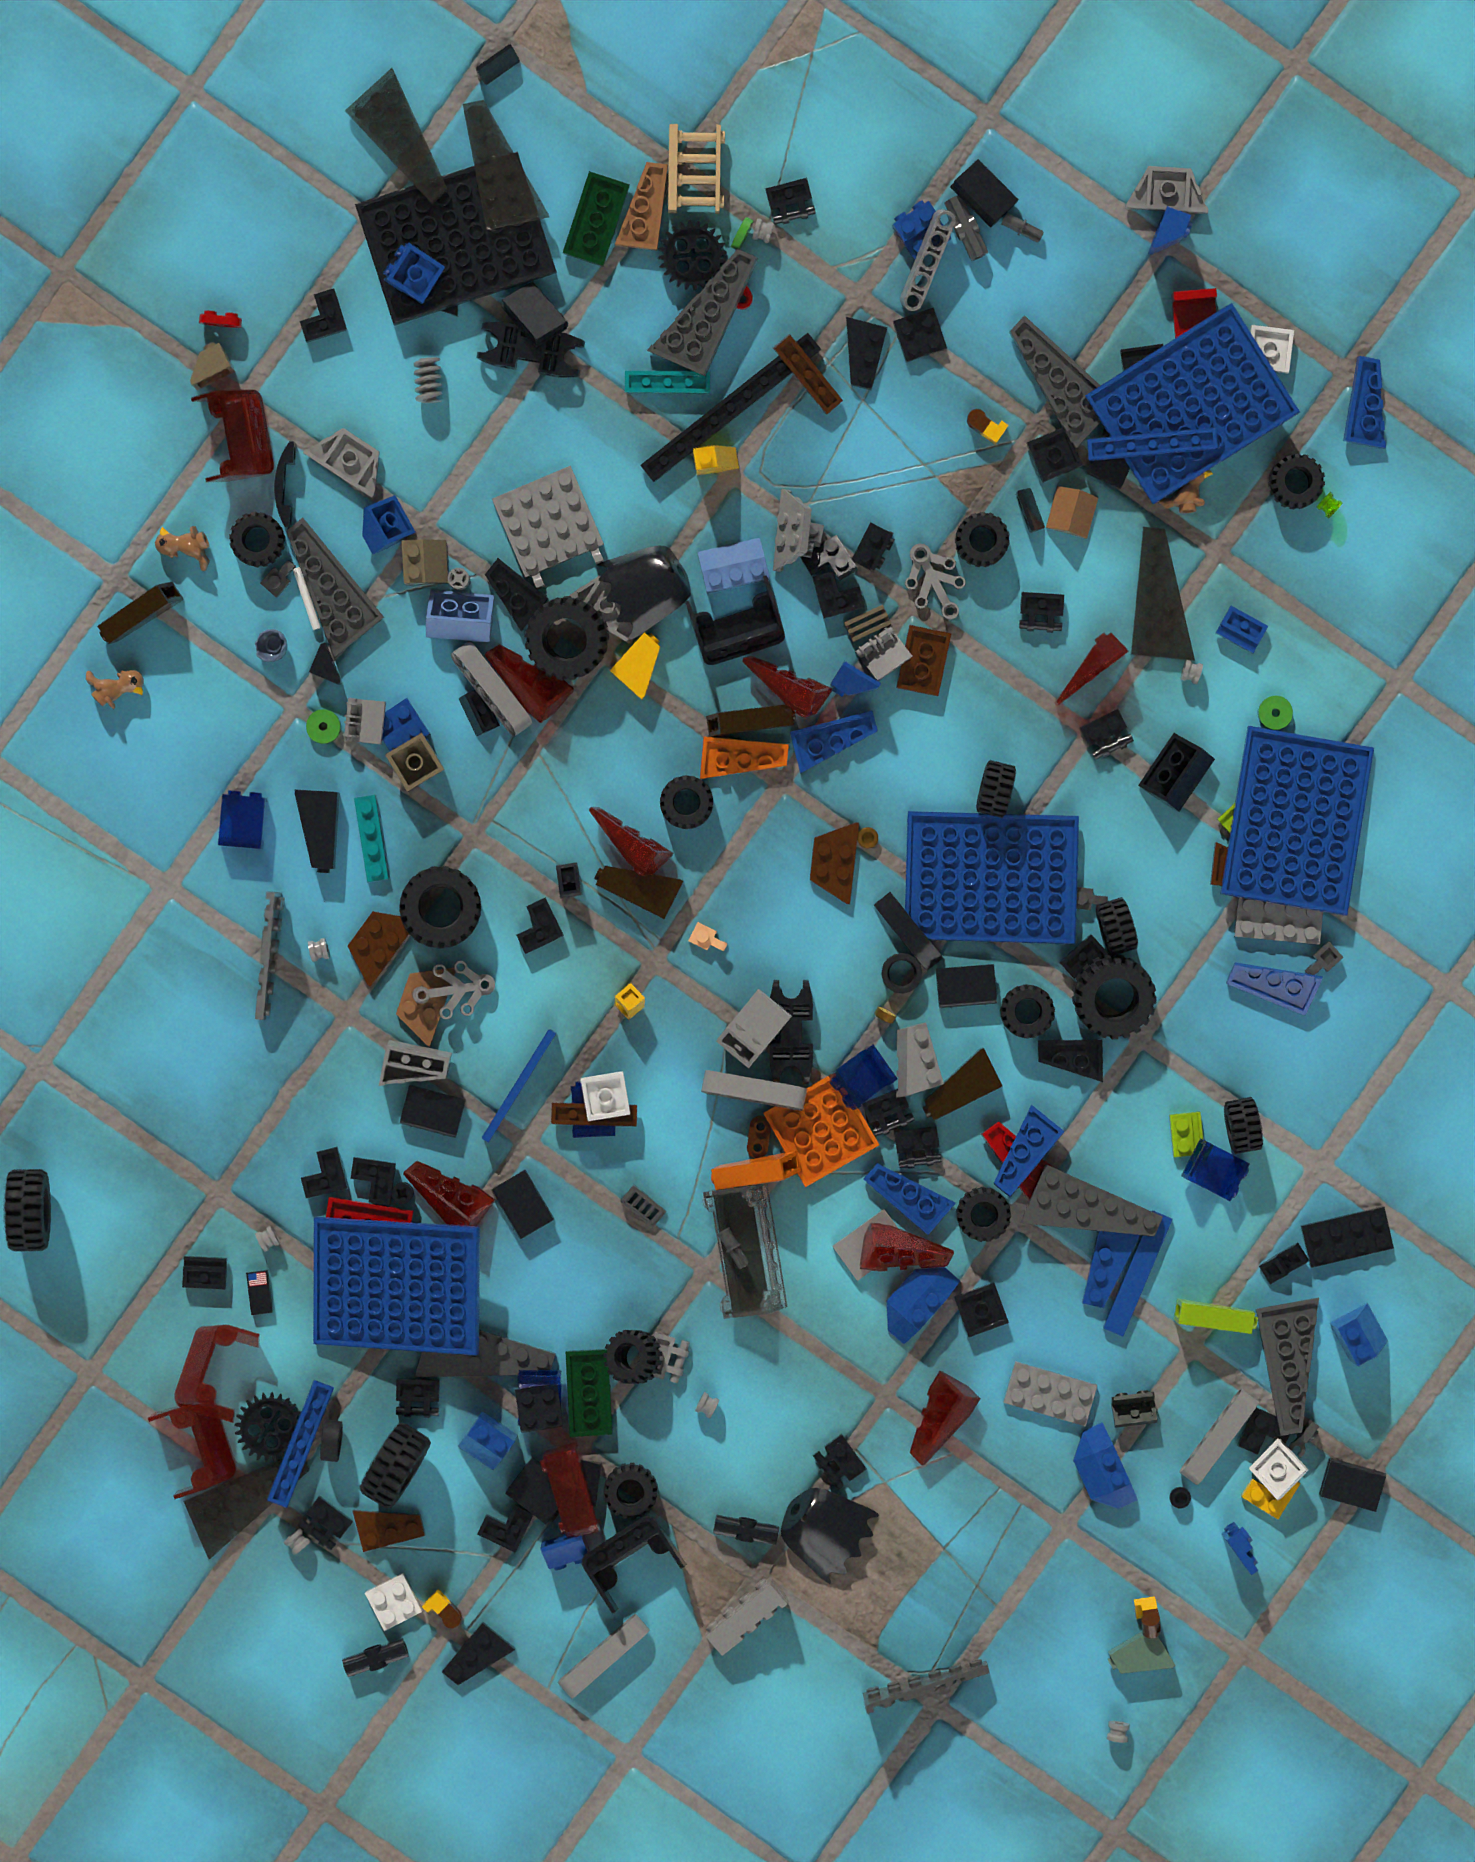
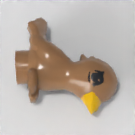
[1159,470,1213,513]
[155,526,210,571]
[86,670,144,709]

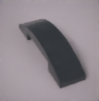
[274,441,296,529]
[874,892,944,971]

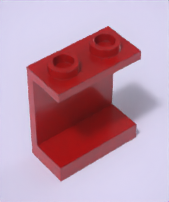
[1171,288,1217,338]

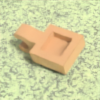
[688,922,727,951]

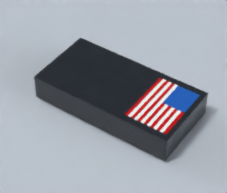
[246,1270,273,1315]

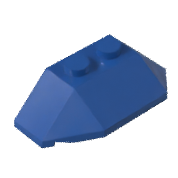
[886,1266,960,1344]
[1073,1422,1138,1509]

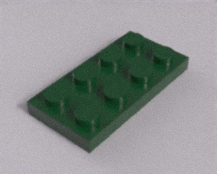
[562,171,630,267]
[565,1349,613,1437]

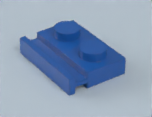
[1216,606,1268,654]

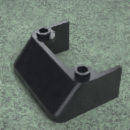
[685,575,785,665]
[582,1516,687,1614]

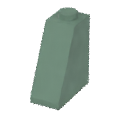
[1107,1632,1175,1674]

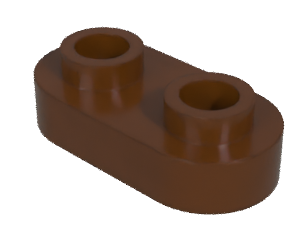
[747,1115,771,1158]

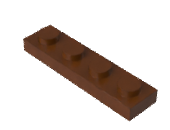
[773,334,843,414]
[551,1102,637,1126]

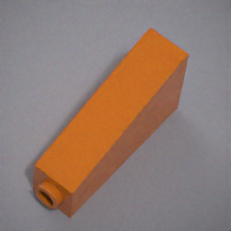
[711,1151,801,1190]

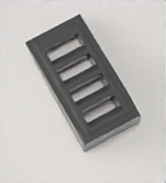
[620,1184,667,1228]

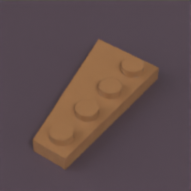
[615,162,668,251]

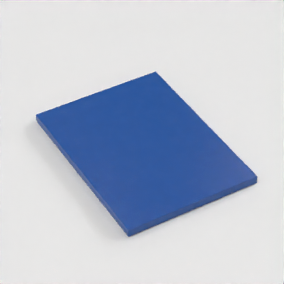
[1085,303,1300,505]
[1220,726,1374,916]
[905,811,1079,944]
[313,1217,480,1356]

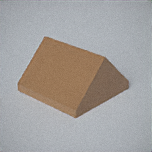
[1046,486,1098,539]

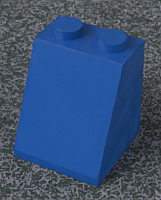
[1330,1303,1388,1366]
[458,1411,517,1470]

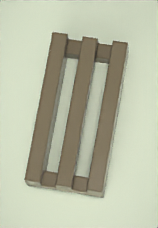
[844,605,892,642]

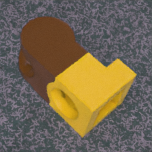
[967,409,1008,445]
[422,1589,462,1629]
[1134,1596,1161,1638]

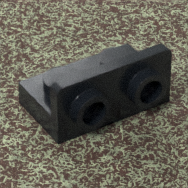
[852,522,895,572]

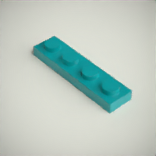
[625,371,710,394]
[354,795,389,882]

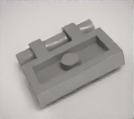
[653,1332,690,1383]

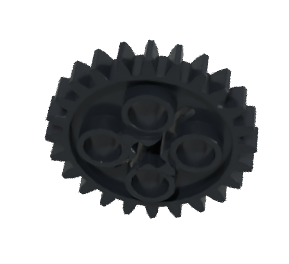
[657,220,727,291]
[234,1392,301,1462]

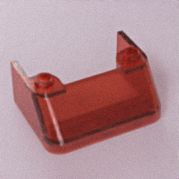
[191,390,274,483]
[174,1325,260,1423]
[148,1397,237,1499]
[540,1442,601,1538]

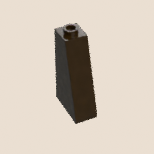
[97,582,184,644]
[706,704,796,737]
[594,866,684,919]
[922,1047,1003,1121]

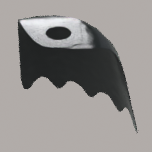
[597,545,691,640]
[780,1488,879,1584]

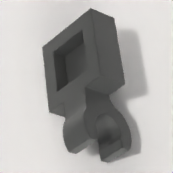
[803,522,824,558]
[260,560,296,598]
[1076,887,1108,910]
[1304,941,1344,975]
[1288,1419,1319,1457]

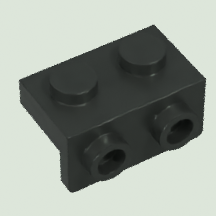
[1111,1390,1158,1428]

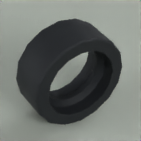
[881,953,922,994]
[320,1420,343,1462]

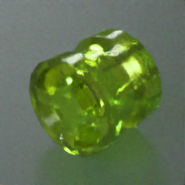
[1316,491,1343,519]

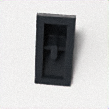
[309,643,342,685]
[556,862,582,899]

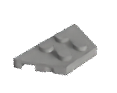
[1125,166,1208,214]
[303,428,380,499]
[773,489,812,572]
[569,576,633,645]

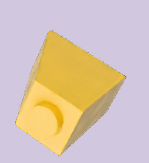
[693,445,739,476]
[610,633,660,700]

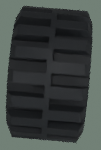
[1268,454,1325,510]
[229,512,285,567]
[955,512,1010,567]
[976,760,1016,818]
[660,775,713,829]
[1096,897,1138,956]
[1000,984,1055,1039]
[1224,1097,1263,1154]
[956,1187,1011,1242]
[603,1330,663,1384]
[604,1463,658,1520]

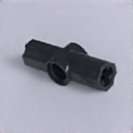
[713,1515,779,1545]
[342,1639,409,1677]

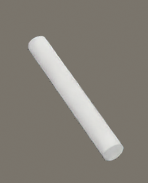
[293,567,321,630]

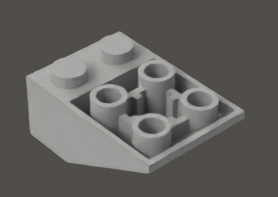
[716,989,792,1068]

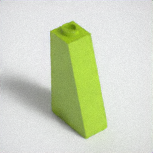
[1174,1298,1258,1334]

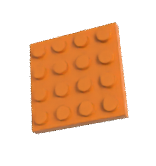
[763,1071,879,1187]

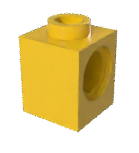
[614,983,645,1020]

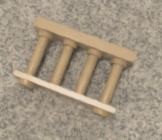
[668,124,725,214]

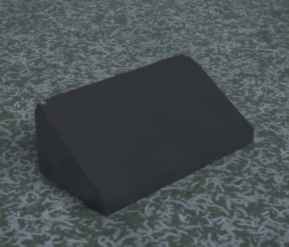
[476,44,520,85]
[1016,488,1045,533]
[459,690,500,736]
[575,1460,602,1507]

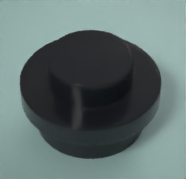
[1169,1487,1191,1509]

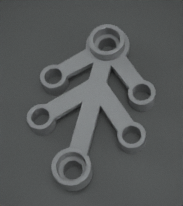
[905,544,966,620]
[412,961,495,1019]

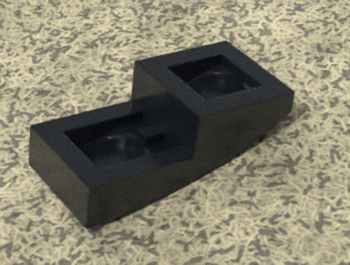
[1259,1242,1309,1284]

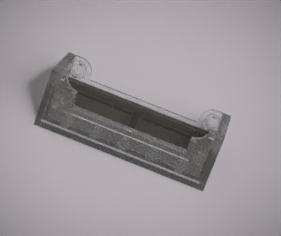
[703,1183,788,1319]

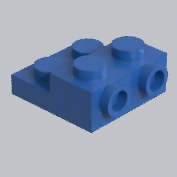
[892,200,951,261]
[383,243,445,304]
[382,698,430,751]
[1222,1522,1259,1575]

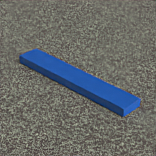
[1087,427,1218,461]
[482,1029,556,1143]
[1103,1210,1172,1337]
[267,1380,334,1508]

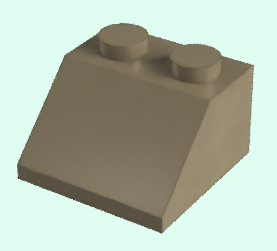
[190,342,236,390]
[401,539,449,585]
[385,733,445,792]

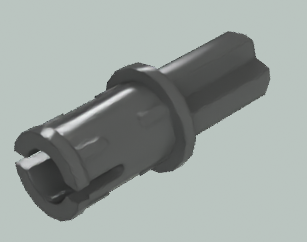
[1001,212,1044,242]
[718,1227,749,1269]

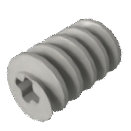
[414,357,442,403]

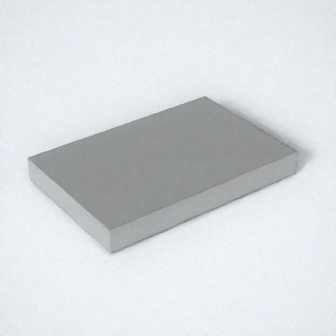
[832,1209,909,1281]

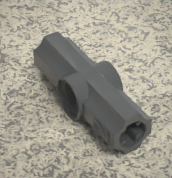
[944,196,988,261]

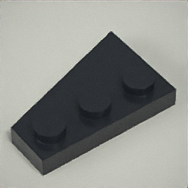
[846,317,888,390]
[485,558,548,632]
[1038,1039,1103,1082]

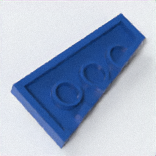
[1343,356,1386,449]
[790,711,878,773]
[1226,962,1323,1016]
[994,1105,1065,1197]
[863,1163,956,1235]
[1082,1231,1140,1308]

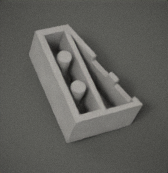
[896,1022,944,1098]
[379,1040,452,1086]

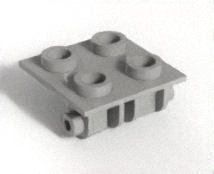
[855,627,913,681]
[343,698,386,744]

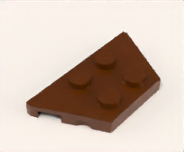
[810,822,859,904]
[348,911,409,987]

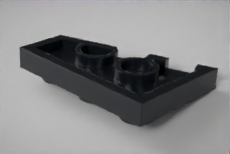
[442,1622,516,1685]

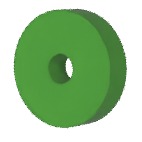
[731,217,754,250]
[1258,696,1293,730]
[306,709,341,744]

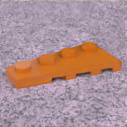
[700,736,789,779]

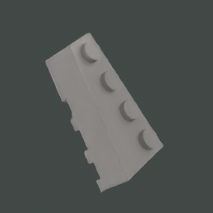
[705,1578,787,1656]

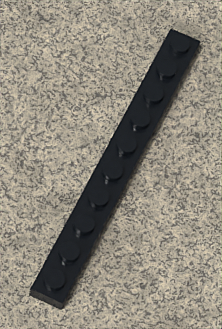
[640,333,821,483]

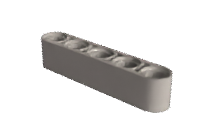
[900,209,956,311]
[451,641,532,736]
[701,1070,807,1111]
[1179,1389,1259,1485]
[557,1614,650,1699]

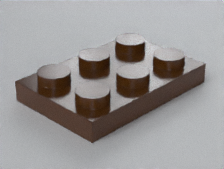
[896,625,952,697]

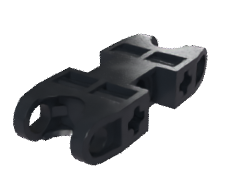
[476,322,585,378]
[770,980,813,1084]

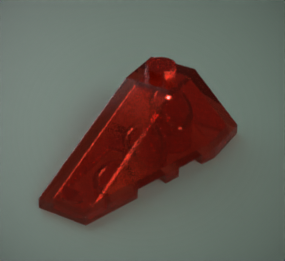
[1055,633,1129,706]
[485,644,574,723]
[742,656,833,718]
[589,807,674,876]
[403,1161,495,1227]
[859,1223,954,1272]
[910,1371,981,1465]

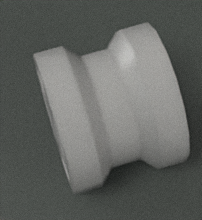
[752,218,774,244]
[448,568,470,590]
[1180,659,1203,684]
[308,938,330,962]
[255,1226,280,1252]
[695,1392,719,1419]
[283,1529,311,1555]
[1107,1721,1130,1743]

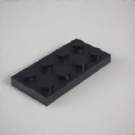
[1300,1206,1394,1268]

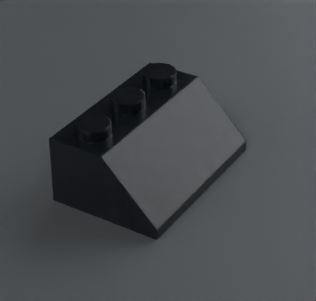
[1138,733,1215,812]

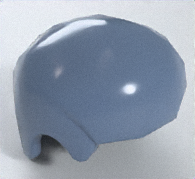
[255,629,287,662]

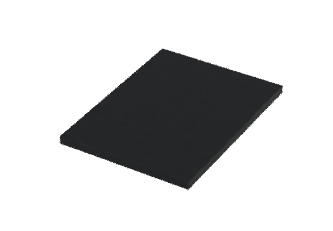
[355,151,557,326]

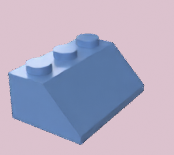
[697,538,770,594]
[426,590,494,642]

